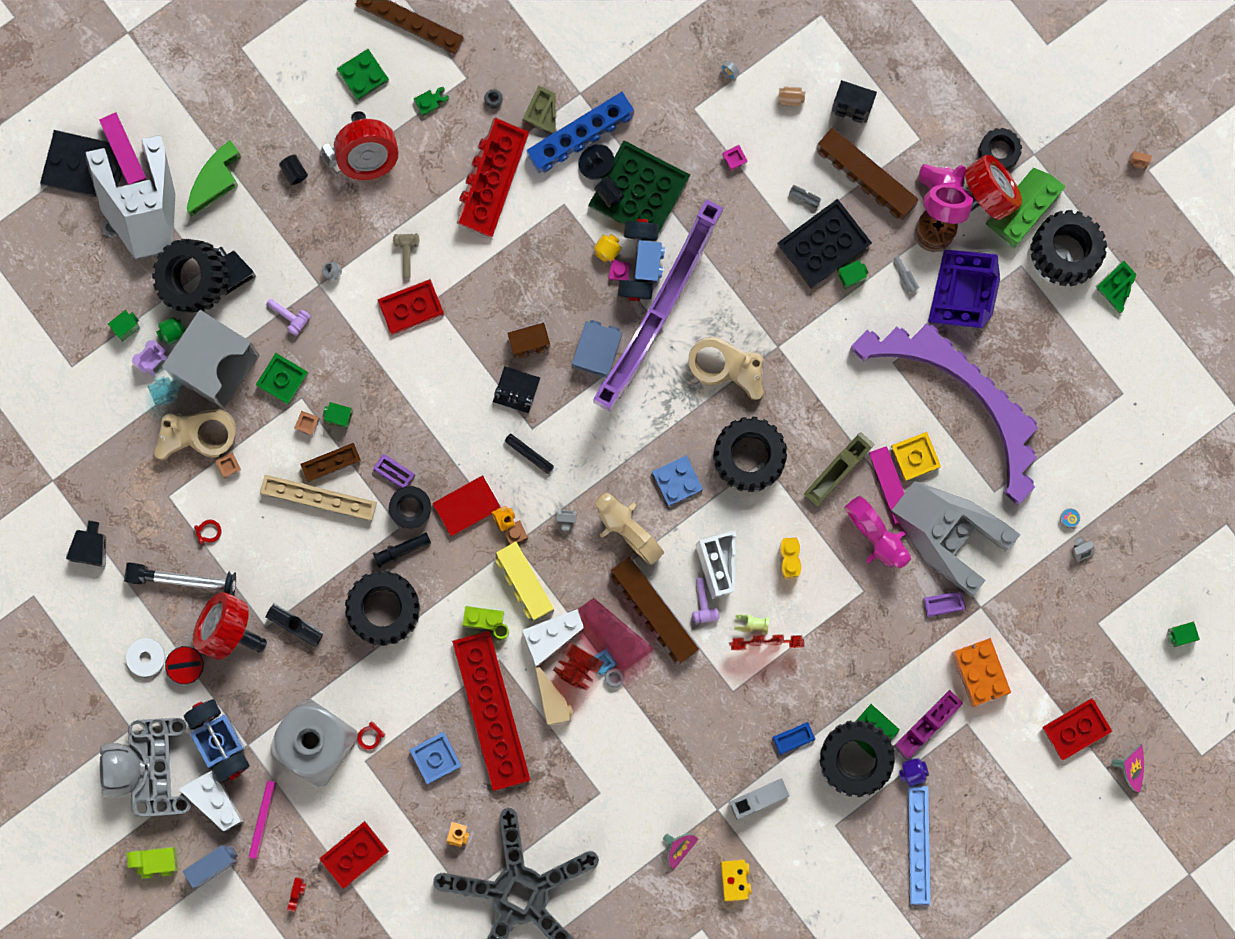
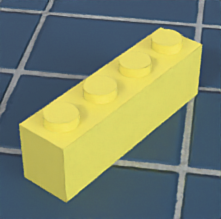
[495,542,554,621]

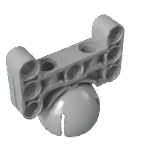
[100,718,191,817]

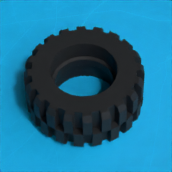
[1030,210,1107,286]
[152,239,229,313]
[713,417,787,492]
[345,570,420,646]
[820,720,895,797]

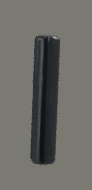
[505,433,554,474]

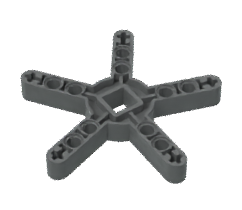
[433,808,599,939]

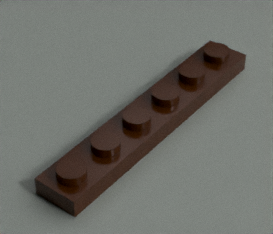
[355,0,464,54]

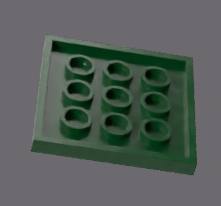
[588,140,690,235]

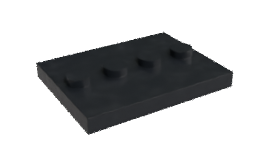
[40,130,122,198]
[777,198,872,289]

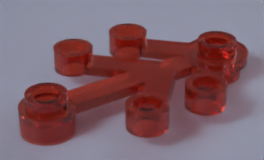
[729,635,805,651]

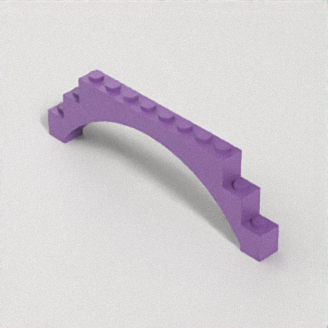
[593,199,723,412]
[850,323,1039,506]

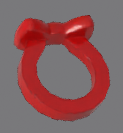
[194,519,222,545]
[357,721,386,750]

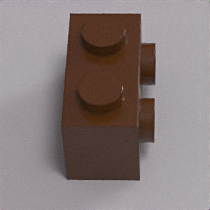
[507,322,551,359]

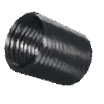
[279,154,308,185]
[594,177,624,208]

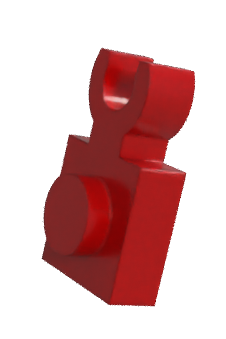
[287,877,307,912]

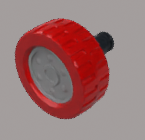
[333,111,399,180]
[965,155,1022,220]
[193,592,267,660]

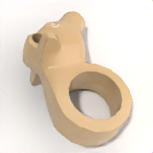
[688,336,764,400]
[154,408,237,460]
[595,492,664,566]

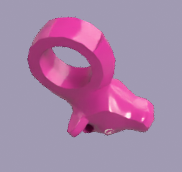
[918,164,973,224]
[844,496,911,569]

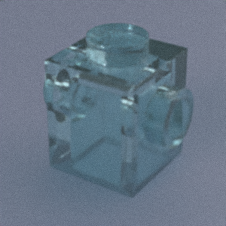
[148,376,179,406]

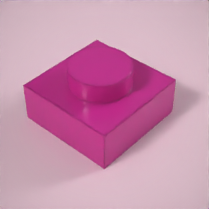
[722,145,748,171]
[609,260,631,281]

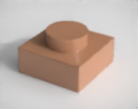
[1129,151,1152,168]
[294,411,320,436]
[215,452,241,478]
[504,520,528,545]

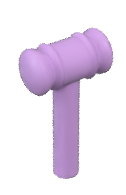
[266,299,311,336]
[692,578,719,624]

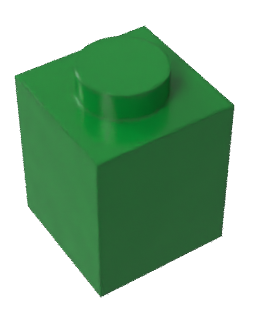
[837,260,869,290]
[108,310,140,342]
[322,402,353,429]
[1167,621,1200,648]

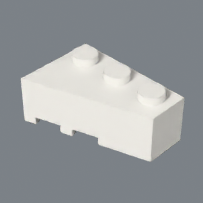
[695,531,736,599]
[523,610,584,667]
[178,771,244,832]

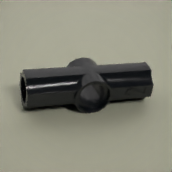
[265,603,324,647]

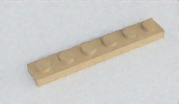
[260,475,377,521]

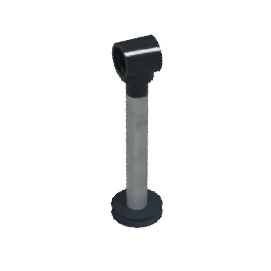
[123,562,236,596]

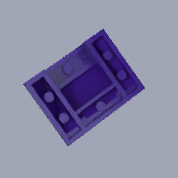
[928,249,1000,328]

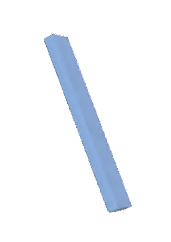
[908,786,930,905]

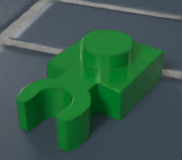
[413,87,449,116]

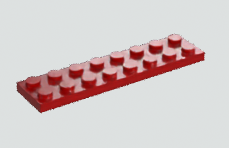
[452,630,531,791]

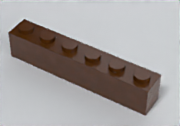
[816,127,919,220]
[610,556,699,664]

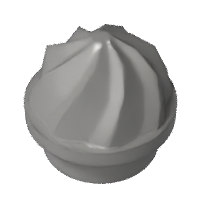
[322,262,342,281]

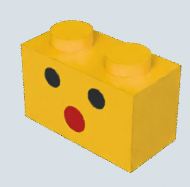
[721,860,752,901]

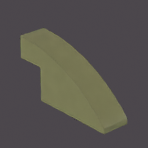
[804,432,875,507]

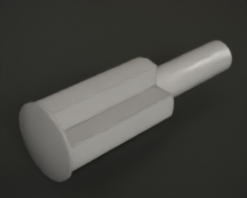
[894,256,920,293]

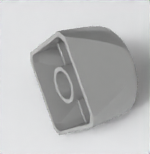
[271,699,358,787]

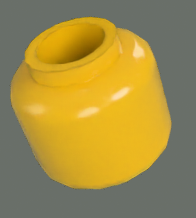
[594,234,622,263]

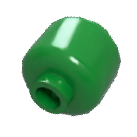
[156,317,185,345]

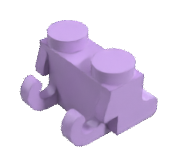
[132,340,167,377]

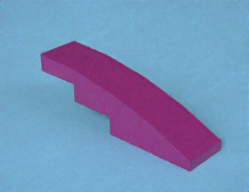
[893,690,963,760]

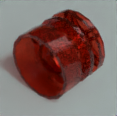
[553,642,604,691]

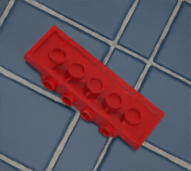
[457,118,529,237]

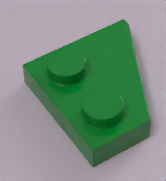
[1095,261,1137,313]

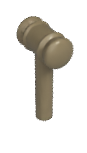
[393,233,420,278]

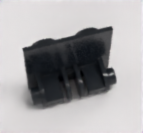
[493,366,541,414]

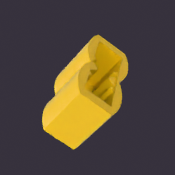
[779,537,801,579]

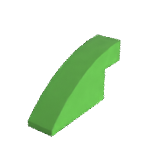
[186,140,241,217]

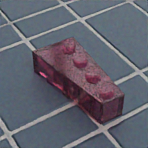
[578,598,655,673]

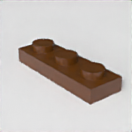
[300,443,361,482]

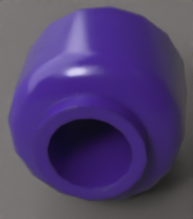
[899,758,929,786]

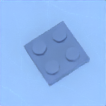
[652,455,703,507]
[410,732,462,785]

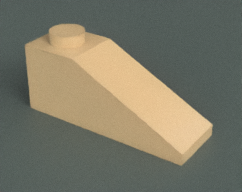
[536,667,573,726]

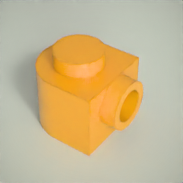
[491,506,515,531]
[447,822,470,847]

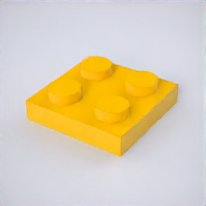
[891,432,941,481]

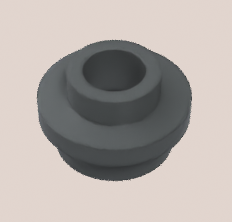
[484,89,503,108]

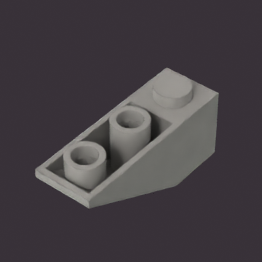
[729,778,790,820]

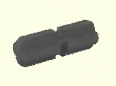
[789,185,821,208]

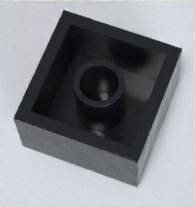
[831,80,877,123]

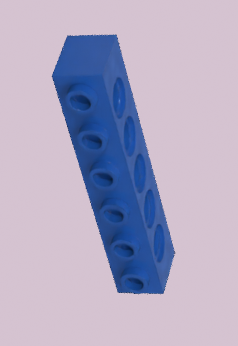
[526,92,634,173]

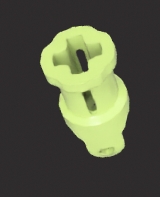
[734,614,769,634]

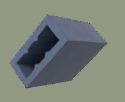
[572,320,622,378]
[182,845,238,888]

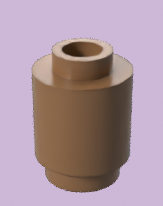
[778,87,805,107]

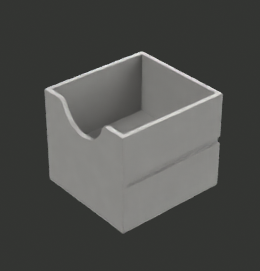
[162,310,259,410]

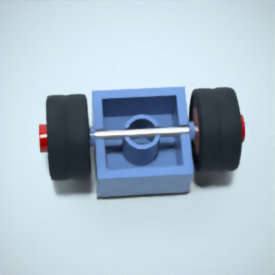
[618,219,665,302]
[183,699,250,783]

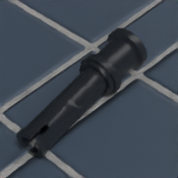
[372,532,431,568]

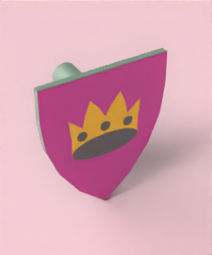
[1112,744,1144,793]
[663,834,699,869]

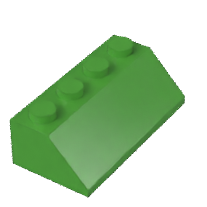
[986,167,1066,248]

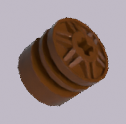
[914,210,958,252]

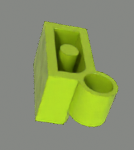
[462,606,509,640]
[126,847,178,879]

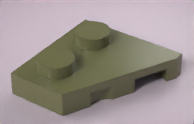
[522,86,557,134]

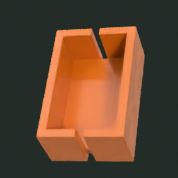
[952,638,1012,707]

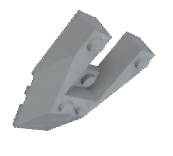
[86,135,176,260]
[891,481,1020,597]

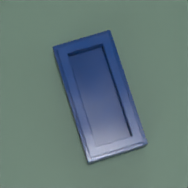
[772,722,816,755]

